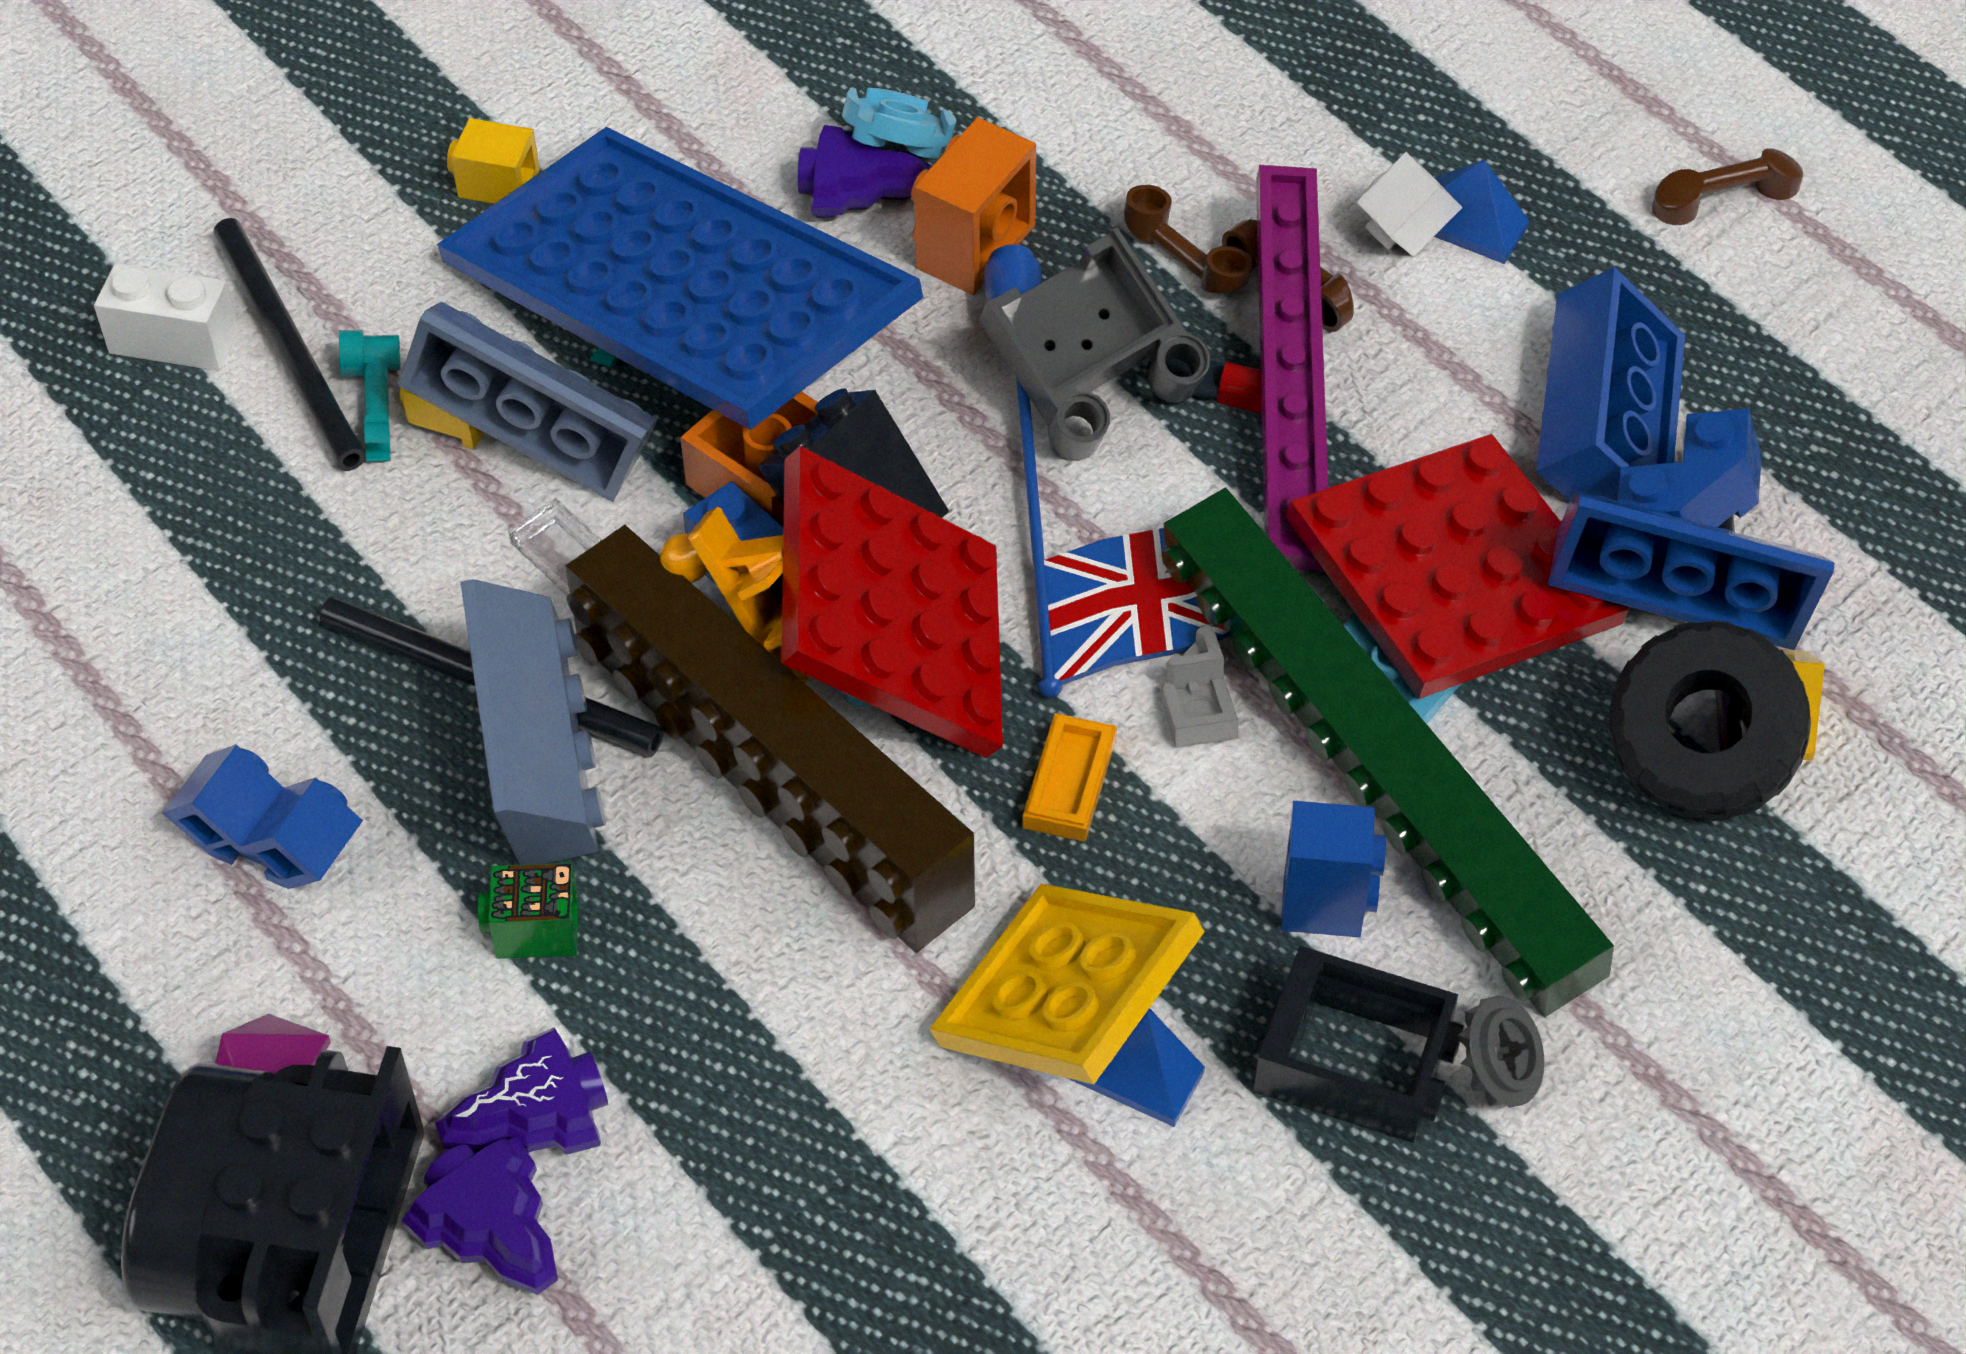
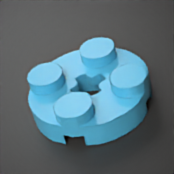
[842,88,956,159]

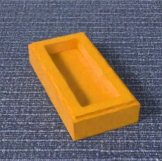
[1022,713,1117,842]

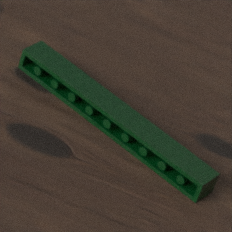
[1161,487,1614,1018]

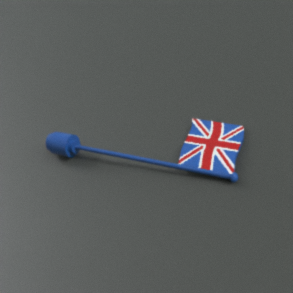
[983,245,1230,698]

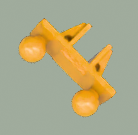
[659,507,810,683]

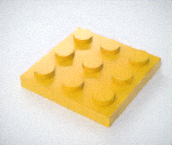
[929,883,1205,1085]

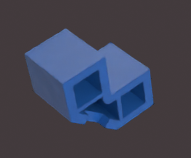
[1618,408,1762,527]
[162,744,363,889]

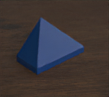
[1434,159,1529,264]
[1067,1008,1205,1127]

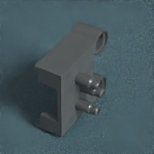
[979,227,1210,461]

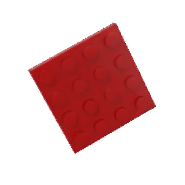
[1285,434,1629,700]
[781,446,1003,758]

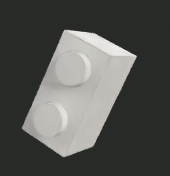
[94,263,240,371]

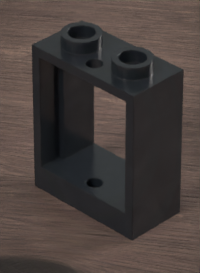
[1254,945,1465,1143]

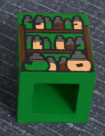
[478,863,579,959]

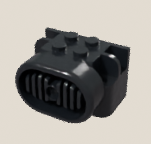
[121,1046,425,1354]

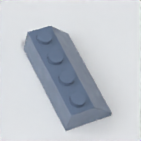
[398,301,657,502]
[460,579,606,865]

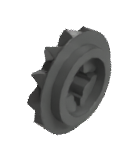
[1457,996,1545,1108]

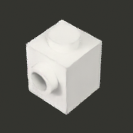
[1357,152,1463,257]

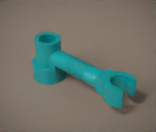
[339,330,401,462]

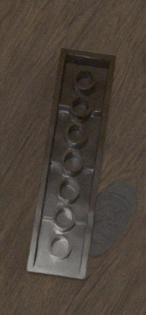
[565,524,975,953]

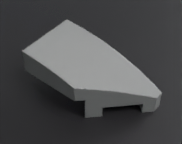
[1162,624,1238,748]

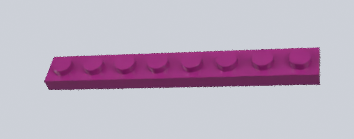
[1256,165,1328,571]

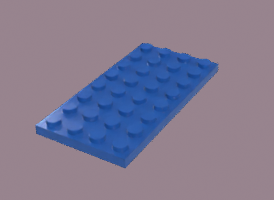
[437,127,924,430]

